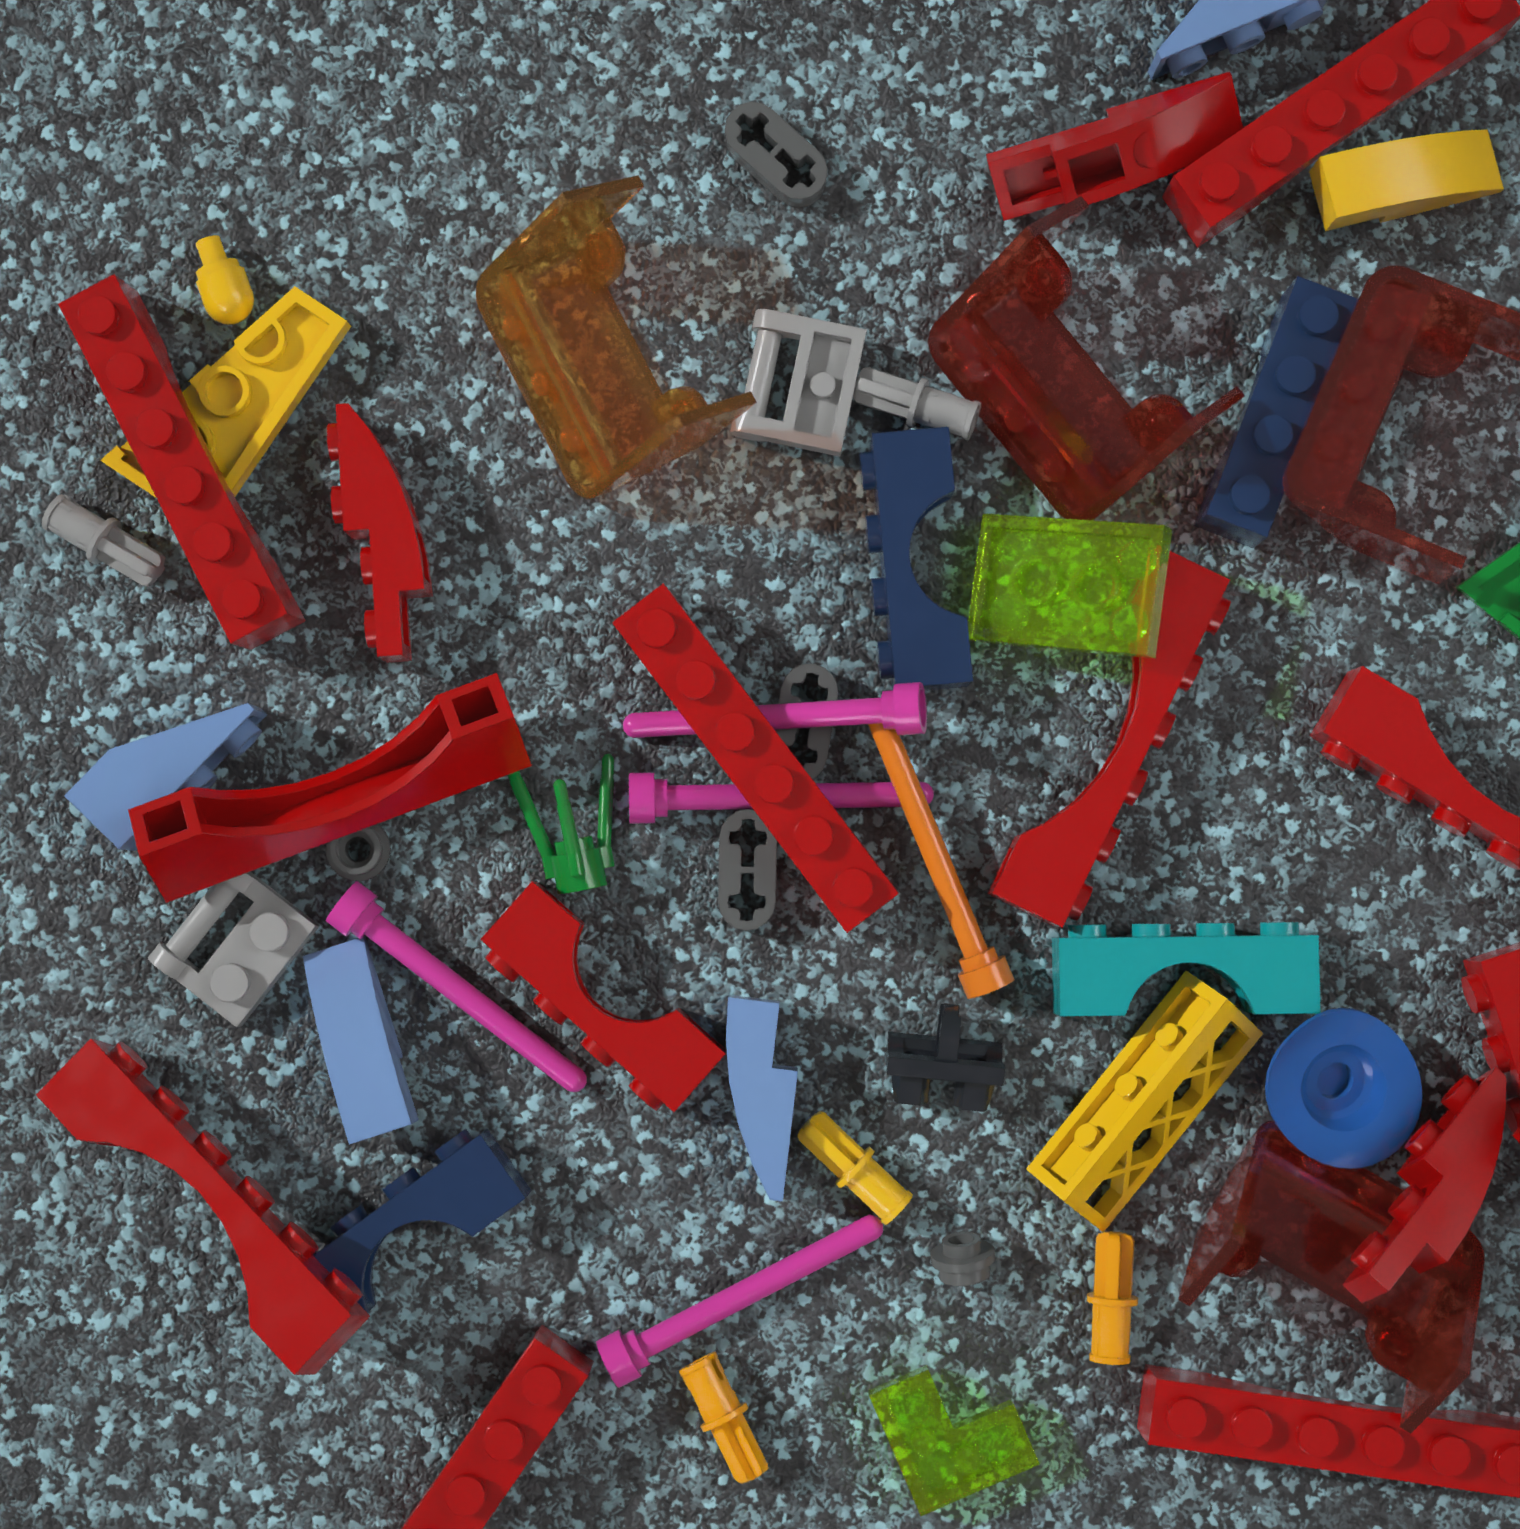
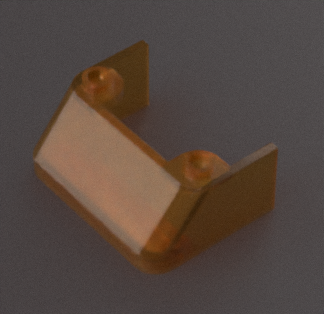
[476,175,757,499]

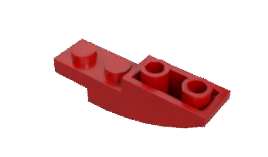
[986,71,1243,221]
[327,403,433,663]
[1342,1067,1506,1303]

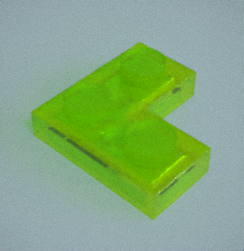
[868,1365,1040,1516]

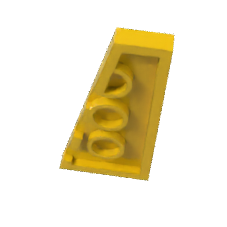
[100,286,351,497]

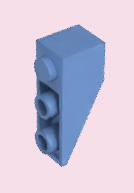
[1148,0,1327,80]
[64,703,268,851]

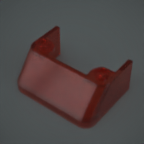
[928,196,1245,524]
[1283,265,1520,585]
[1178,1121,1485,1434]

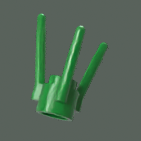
[507,754,615,894]

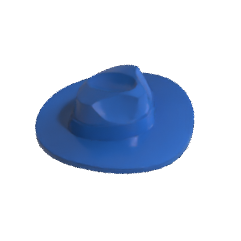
[1265,1008,1422,1169]

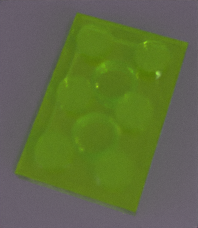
[968,514,1172,658]

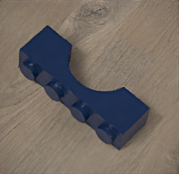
[1194,276,1358,548]
[859,427,973,691]
[313,1129,532,1313]

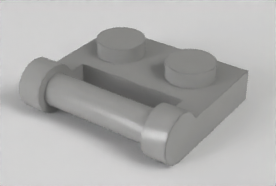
[730,309,867,457]
[148,871,320,1027]

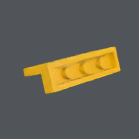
[1026,971,1263,1232]

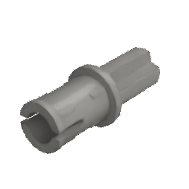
[853,367,981,441]
[42,494,165,587]

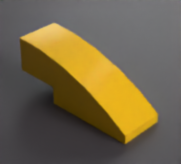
[1309,129,1504,231]

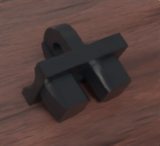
[886,1003,1006,1112]

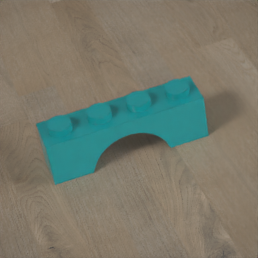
[1052,922,1321,1016]

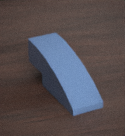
[303,936,419,1145]
[726,995,798,1201]

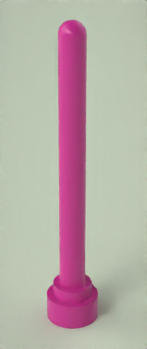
[623,682,927,738]
[629,773,934,824]
[326,881,587,1092]
[596,1215,883,1388]

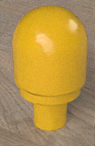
[195,235,254,325]

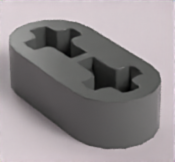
[725,102,827,208]
[776,664,838,780]
[718,809,777,931]

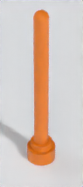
[868,723,1015,999]

